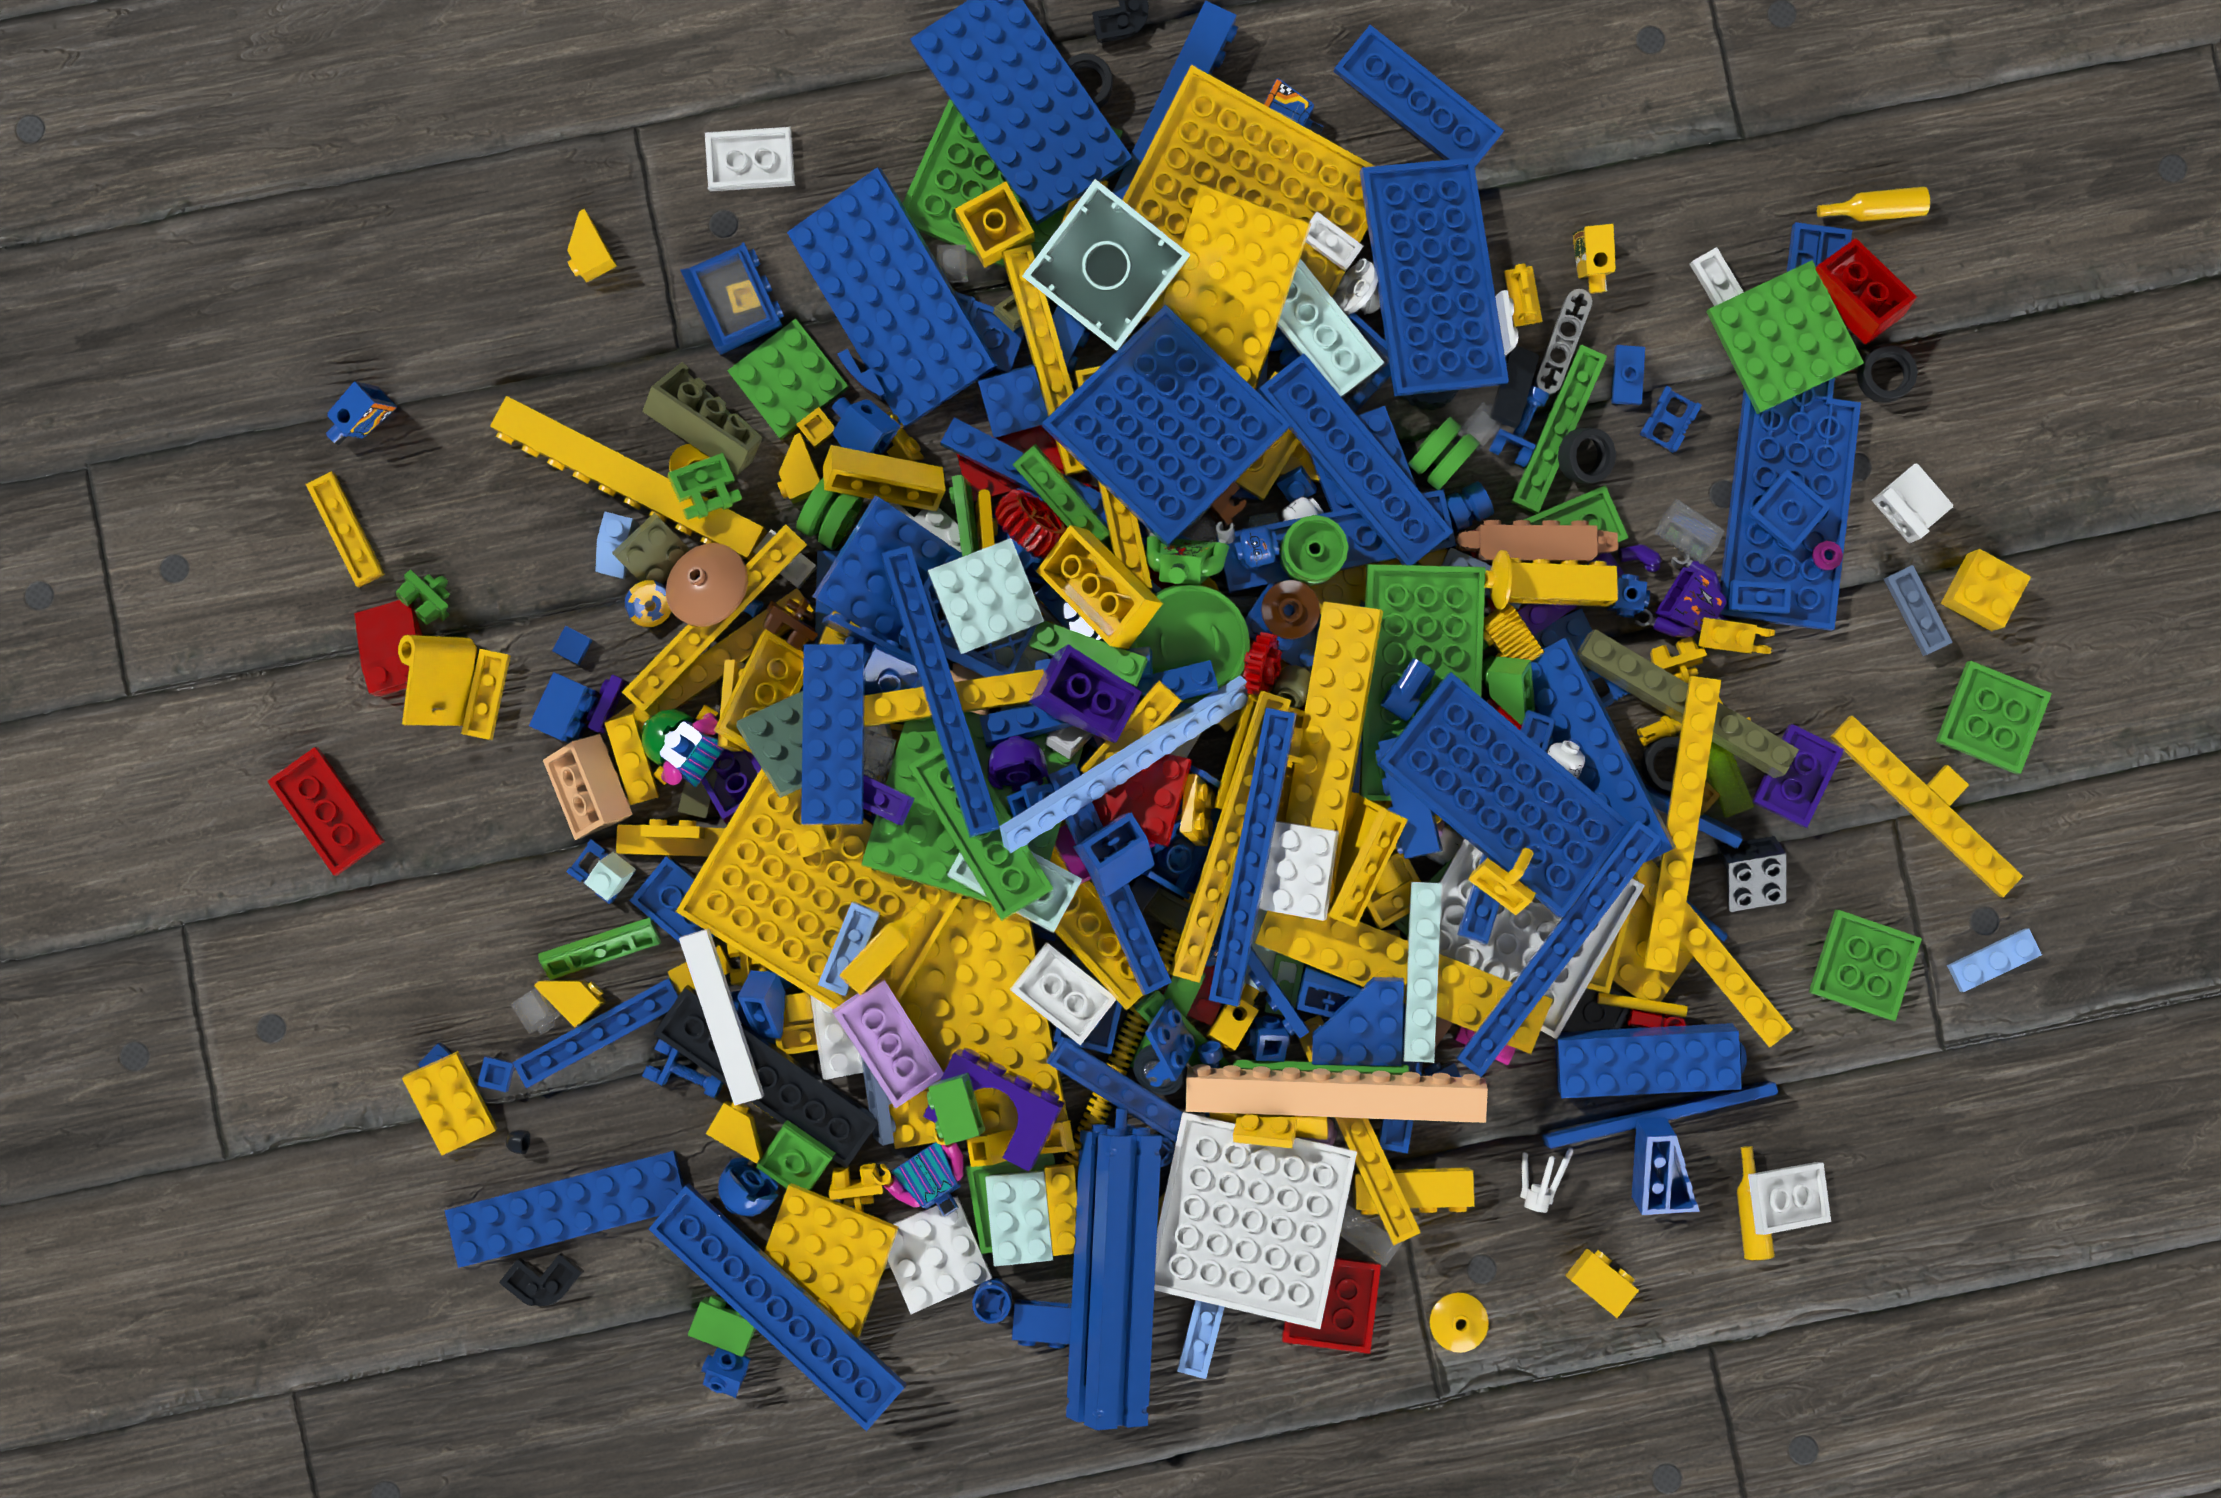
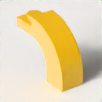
[966,1120,1075,1167]

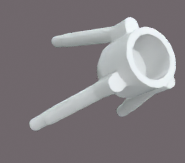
[1520,1148,1573,1213]

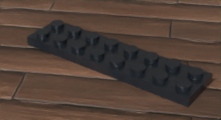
[654,985,878,1168]

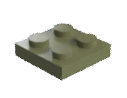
[612,513,691,584]

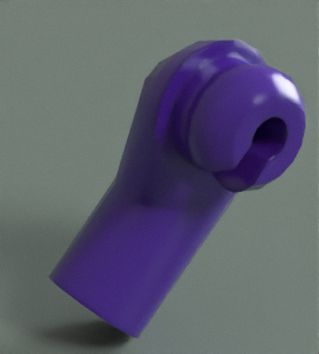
[1618,544,1662,572]

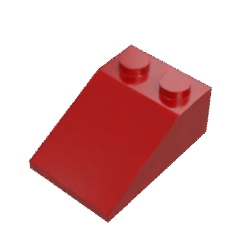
[1815,238,1917,345]
[354,600,422,697]

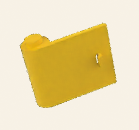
[398,635,477,726]

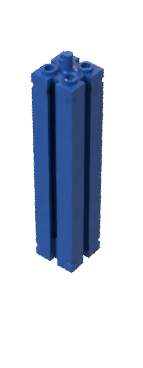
[1066,1108,1162,1430]

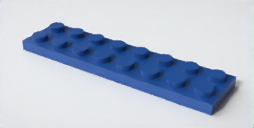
[1258,353,1453,565]
[1216,489,1456,593]
[1531,637,1676,863]
[444,1150,684,1268]

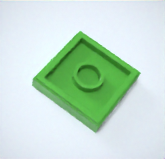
[756,1120,836,1191]

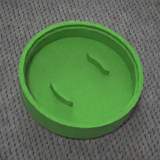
[1131,584,1250,703]

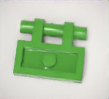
[668,453,742,520]

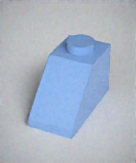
[595,512,639,579]

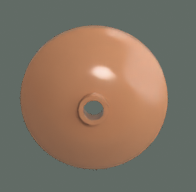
[666,543,748,627]

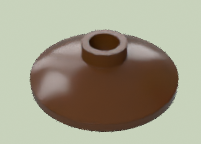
[1261,580,1320,639]

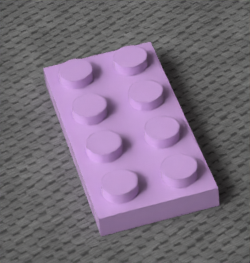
[832,978,944,1109]

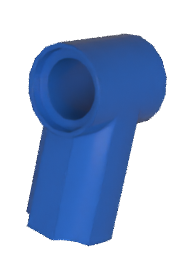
[1381,658,1436,722]

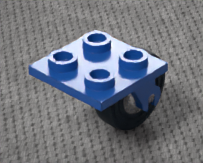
[1134,998,1196,1095]

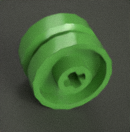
[1408,417,1480,490]
[796,477,864,551]
[1278,515,1349,586]

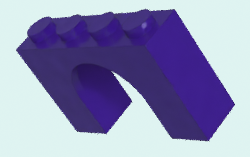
[923,1048,1064,1172]

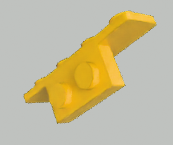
[616,819,725,857]
[1209,1112,1328,1148]

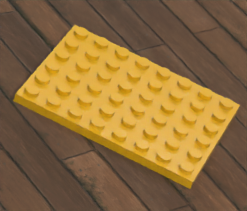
[1122,65,1374,297]
[676,768,963,1009]
[889,897,1068,1149]

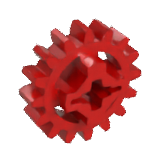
[1243,632,1282,696]

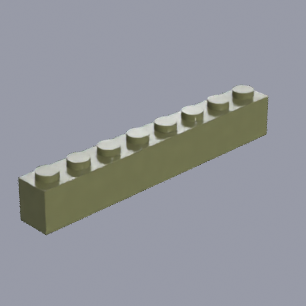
[1577,629,1799,778]

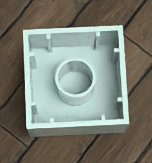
[1022,179,1190,351]

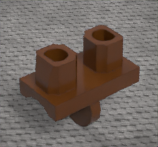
[763,598,818,650]

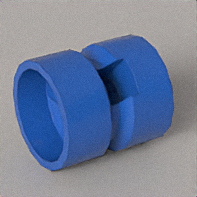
[1445,481,1494,533]
[972,1278,1012,1324]

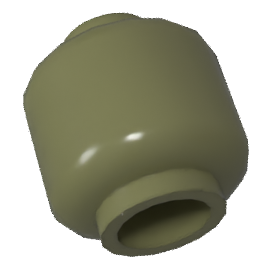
[1272,665,1311,708]

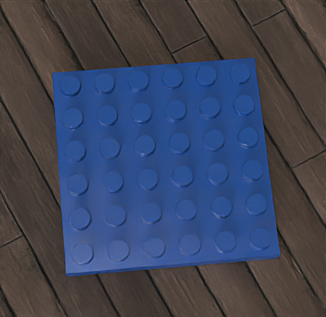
[1042,305,1291,547]

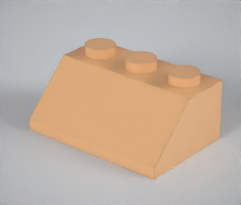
[543,734,633,840]

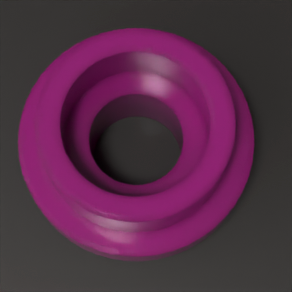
[1812,541,1843,570]

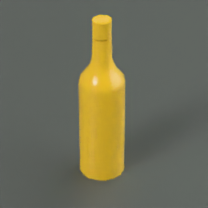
[1817,187,1930,222]
[839,899,931,996]
[1737,1146,1775,1260]

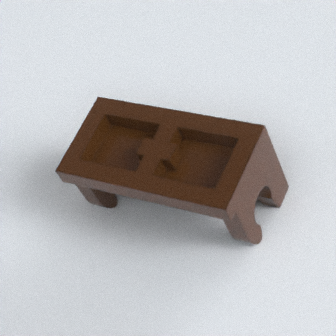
[1208,482,1246,528]

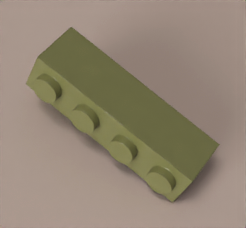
[642,362,762,475]

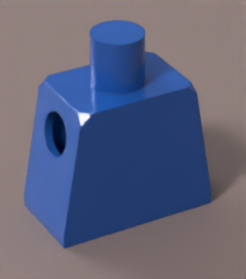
[832,397,901,455]

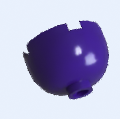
[987,736,1048,792]

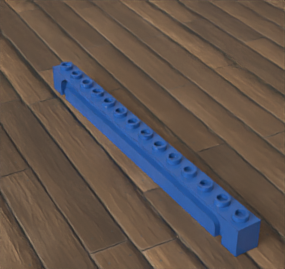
[1032,0,1239,374]

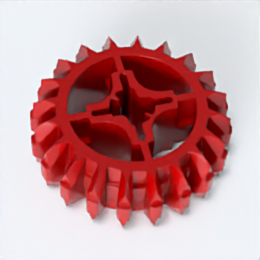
[995,489,1067,558]

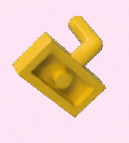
[1468,848,1536,915]

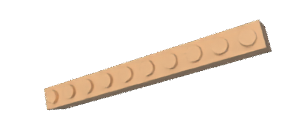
[1186,1064,1488,1123]

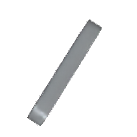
[1534,289,1592,396]

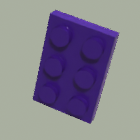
[1752,724,1844,828]

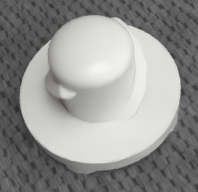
[1333,258,1380,315]

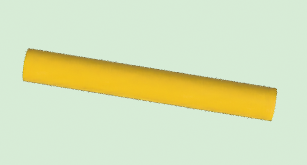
[1597,992,1688,1017]

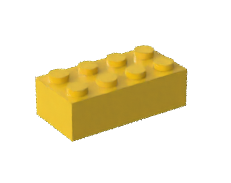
[1036,525,1163,649]

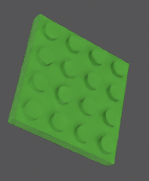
[1706,260,1864,414]

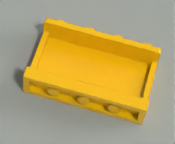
[1328,792,1408,927]

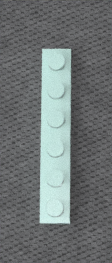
[1403,882,1442,1063]

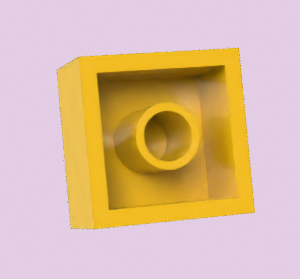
[955,182,1035,268]
[1940,549,2031,631]

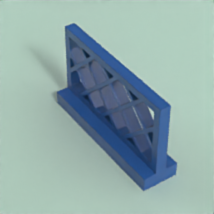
[900,576,1037,677]

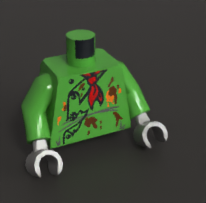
[1145,522,1235,585]

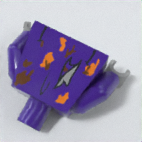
[1635,548,1728,637]

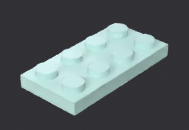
[947,852,1082,933]

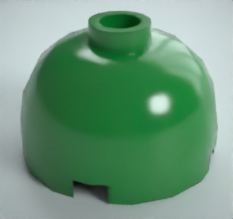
[642,709,695,767]

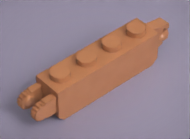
[1455,520,1618,564]

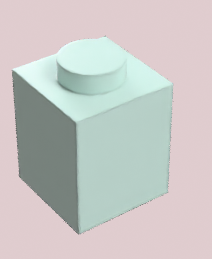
[584,852,636,901]

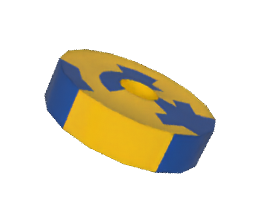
[625,580,672,627]

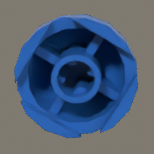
[718,1157,778,1216]

